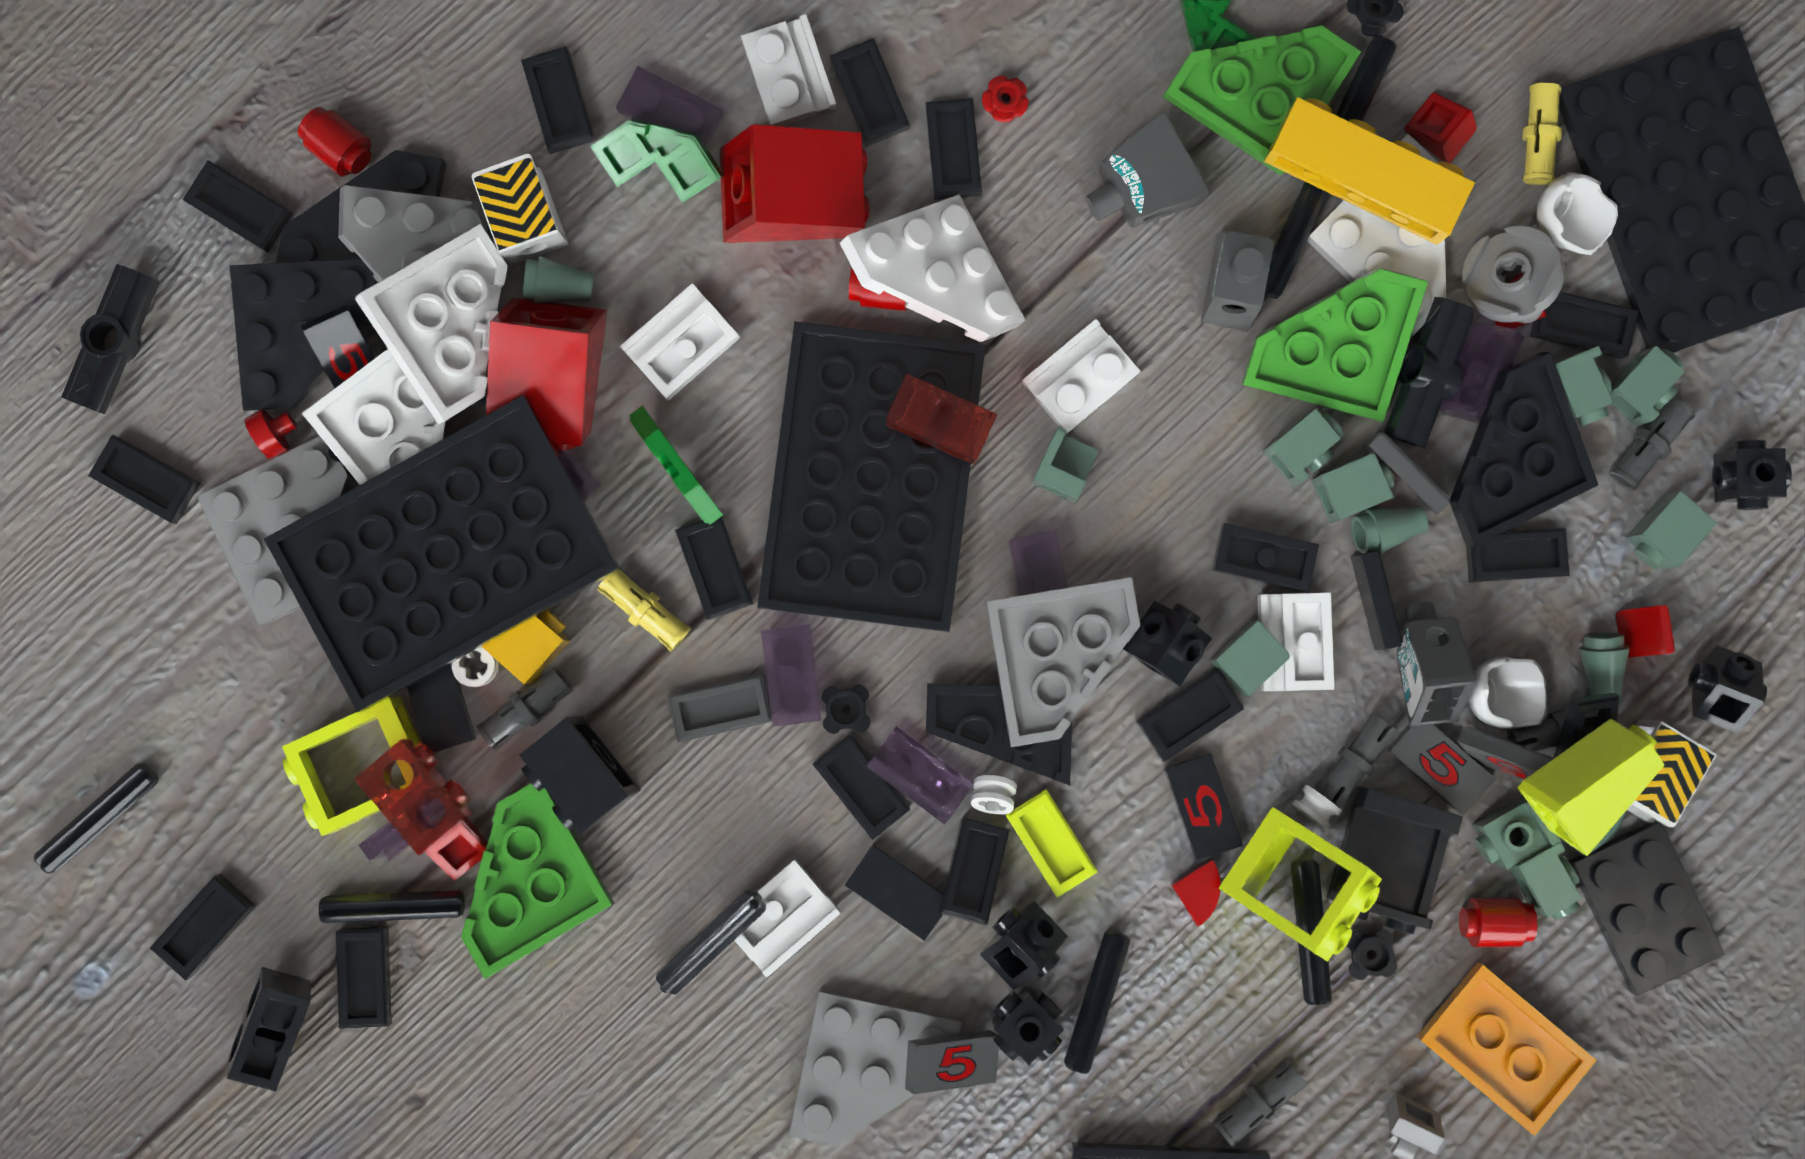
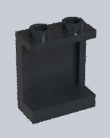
[1327,786,1463,934]

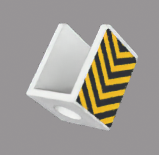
[472,154,569,266]
[1627,720,1717,827]

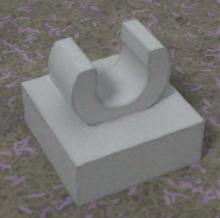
[1387,1093,1445,1159]

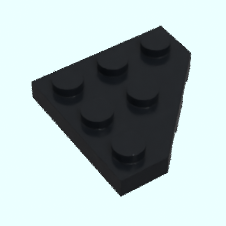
[276,150,446,263]
[229,259,378,411]
[1449,352,1599,547]

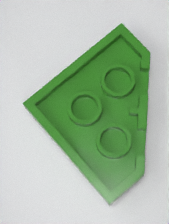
[1162,25,1361,176]
[1242,267,1428,422]
[461,783,614,979]

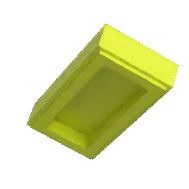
[1005,788,1098,897]

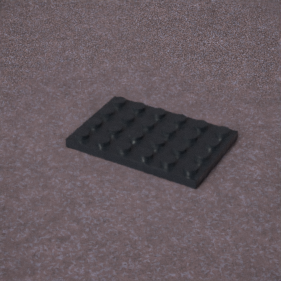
[1559,27,1805,353]
[757,321,986,632]
[264,395,621,712]

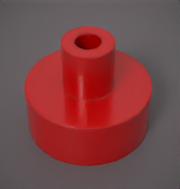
[244,409,297,460]

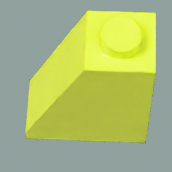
[1517,719,1664,856]

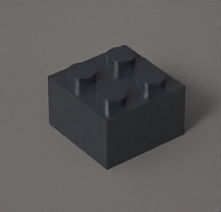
[519,715,641,834]

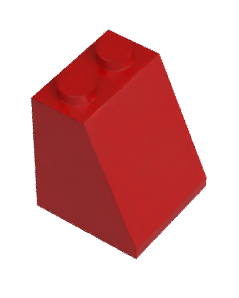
[720,124,869,243]
[486,297,607,450]

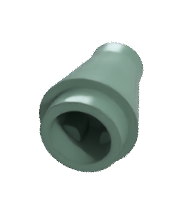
[523,256,594,304]
[1351,505,1428,554]
[1579,632,1630,703]

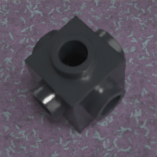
[1712,440,1792,510]
[1123,600,1212,687]
[1688,645,1767,734]
[980,901,1068,990]
[992,986,1064,1065]

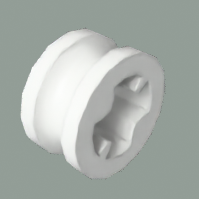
[452,647,499,687]
[971,775,1017,814]
[1292,785,1342,830]

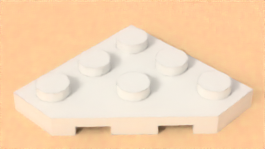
[1307,134,1446,336]
[840,195,1026,342]
[355,224,508,425]
[302,349,445,485]

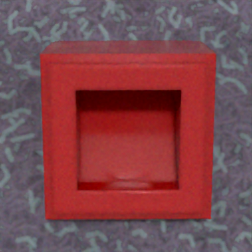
[1404,92,1477,163]
[1615,605,1675,658]
[420,806,488,881]

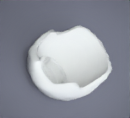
[1536,172,1618,255]
[1468,656,1548,730]

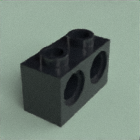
[227,967,311,1091]

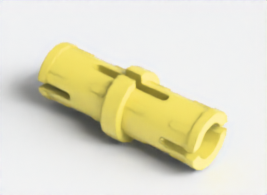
[1522,83,1562,185]
[597,569,691,652]

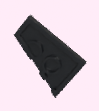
[926,683,1072,786]

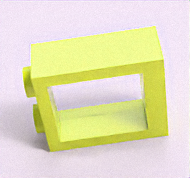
[282,697,440,836]
[1219,807,1382,962]

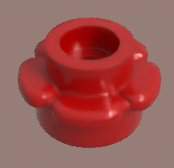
[982,75,1029,122]

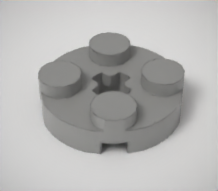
[1462,226,1564,324]

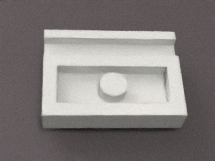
[741,14,837,126]
[620,283,740,401]
[1022,319,1141,435]
[1257,593,1334,692]
[734,858,841,978]

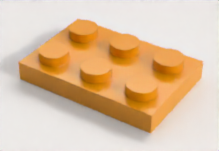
[1416,962,1597,1136]

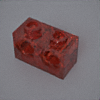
[886,374,997,466]
[354,739,473,856]

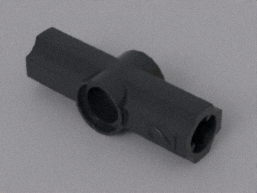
[61,264,160,414]
[1384,297,1476,449]

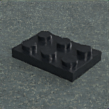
[1568,821,1725,996]

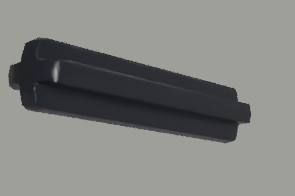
[34,763,159,874]
[1291,860,1332,1005]
[318,890,465,923]
[656,890,766,995]
[1064,930,1130,1074]

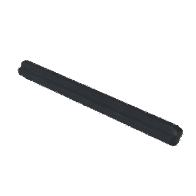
[1265,35,1397,299]

